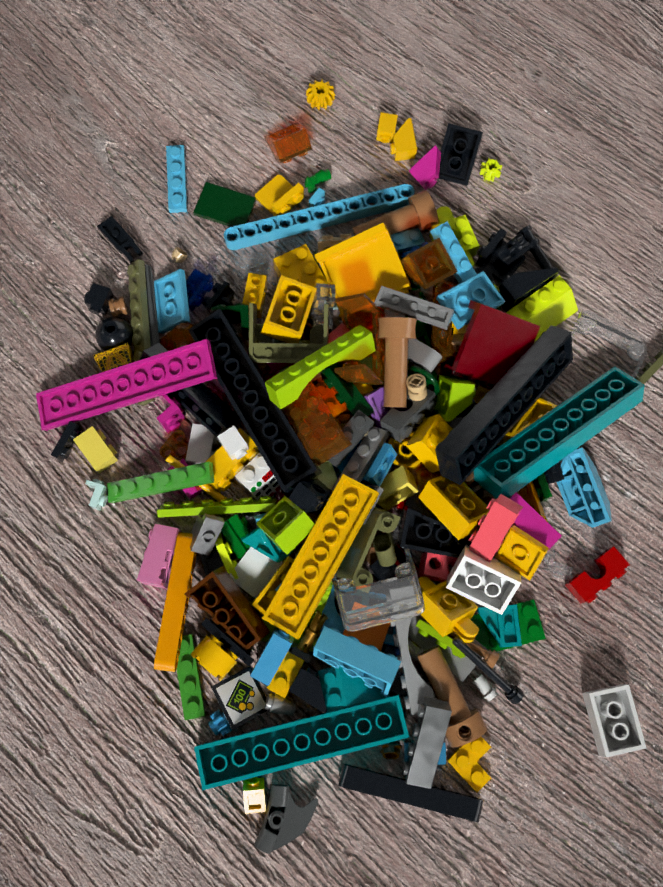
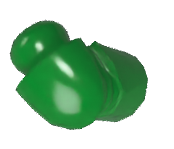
[304,169,331,193]

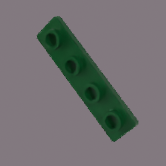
[321,362,373,417]

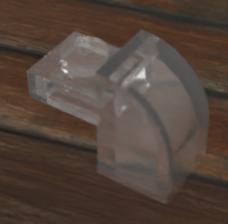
[311,283,336,329]

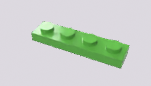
[177,634,206,720]

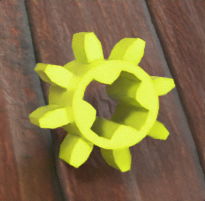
[479,158,502,182]

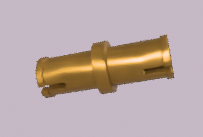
[297,611,328,653]

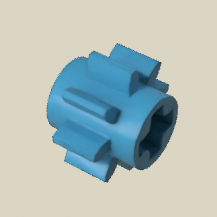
[208,710,232,736]

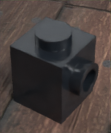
[84,283,114,315]

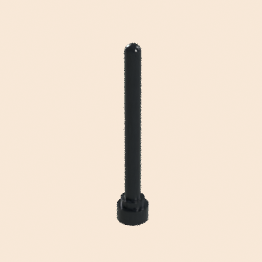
[452,637,524,704]

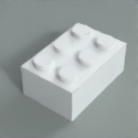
[446,545,521,615]
[582,684,646,758]

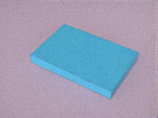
[154,269,190,334]
[436,271,505,330]

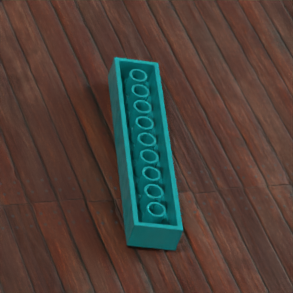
[474,366,645,499]
[194,695,409,791]

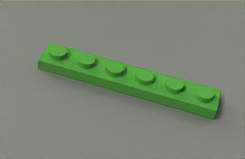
[107,462,214,503]

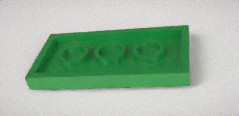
[471,599,546,652]

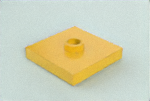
[495,525,549,581]

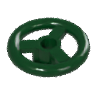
[408,366,440,396]

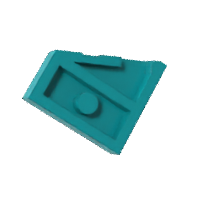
[241,527,294,563]
[477,604,522,648]

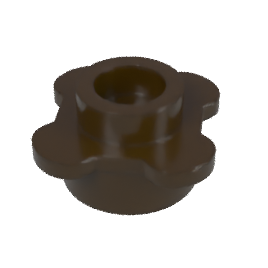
[380,741,402,759]

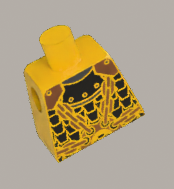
[93,343,134,372]

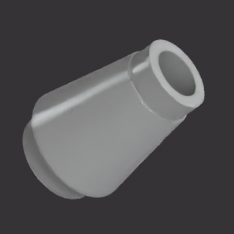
[264,693,296,716]

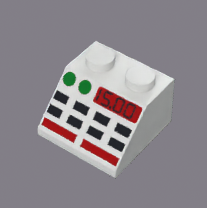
[235,452,282,500]

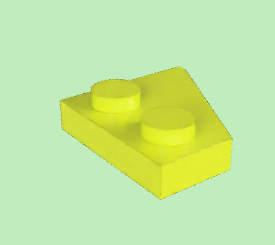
[215,533,239,580]

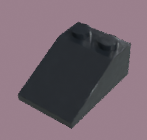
[438,123,483,186]
[497,268,560,312]

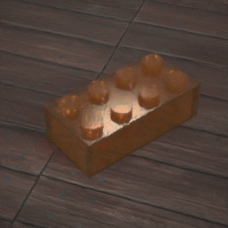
[282,380,352,466]

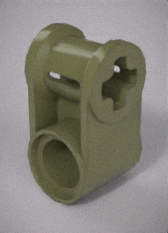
[372,532,397,567]

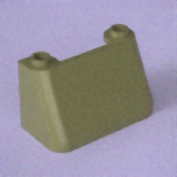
[337,507,401,593]

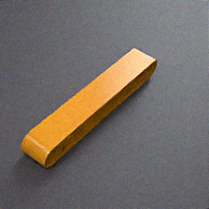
[154,532,197,672]

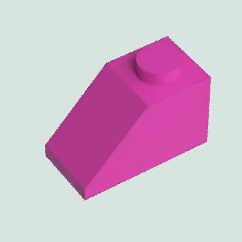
[409,145,441,190]

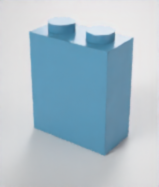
[250,627,294,686]

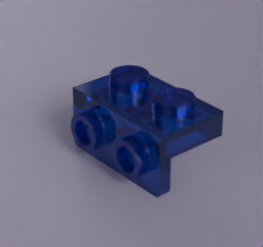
[186,269,214,311]

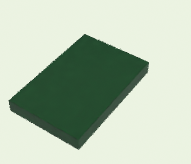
[193,182,256,227]

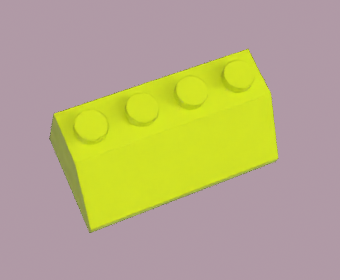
[506,275,578,342]

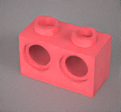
[418,552,458,583]

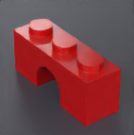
[565,546,630,604]

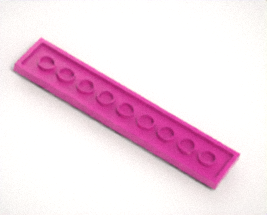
[36,339,217,431]

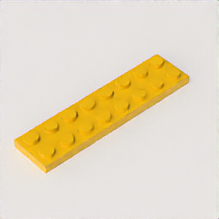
[262,474,379,640]

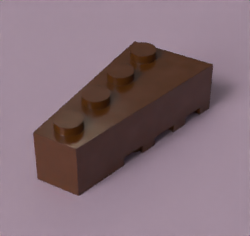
[184,566,270,650]

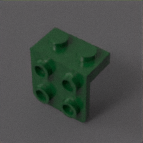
[210,303,249,340]

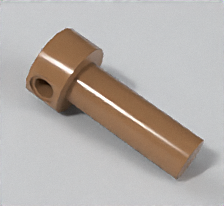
[352,190,439,236]
[377,317,417,407]
[417,646,488,748]

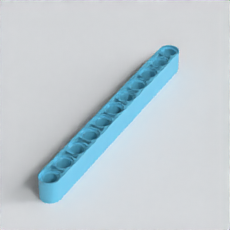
[224,184,415,250]

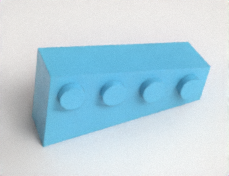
[313,626,401,697]

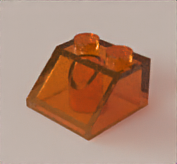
[264,123,312,164]
[401,238,458,289]

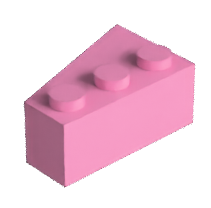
[137,524,181,589]

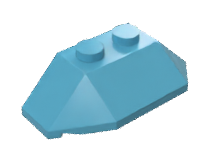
[557,447,612,528]

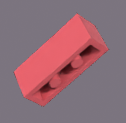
[469,494,523,563]

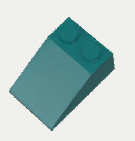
[318,666,389,713]

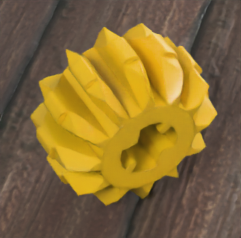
[306,79,335,111]

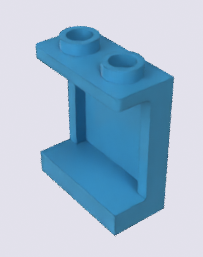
[337,440,398,487]

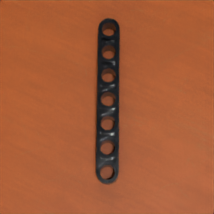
[338,764,483,822]

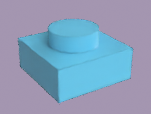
[309,187,326,208]

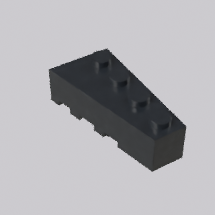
[398,505,472,558]

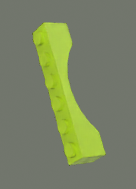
[265,325,376,409]

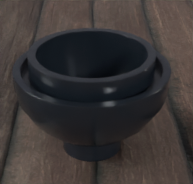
[95,316,133,351]

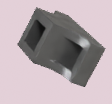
[190,513,225,556]

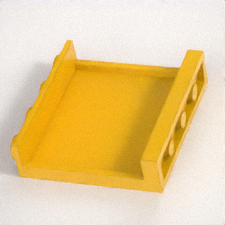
[315,223,412,320]

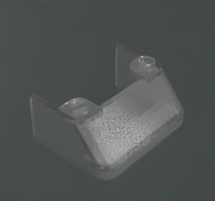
[570,309,647,378]
[332,549,425,632]

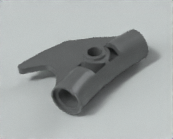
[254,784,318,854]

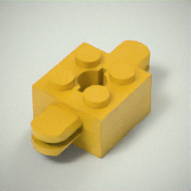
[414,577,479,643]

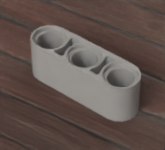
[408,339,443,373]

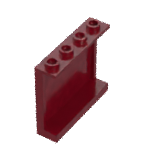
[445,300,540,387]

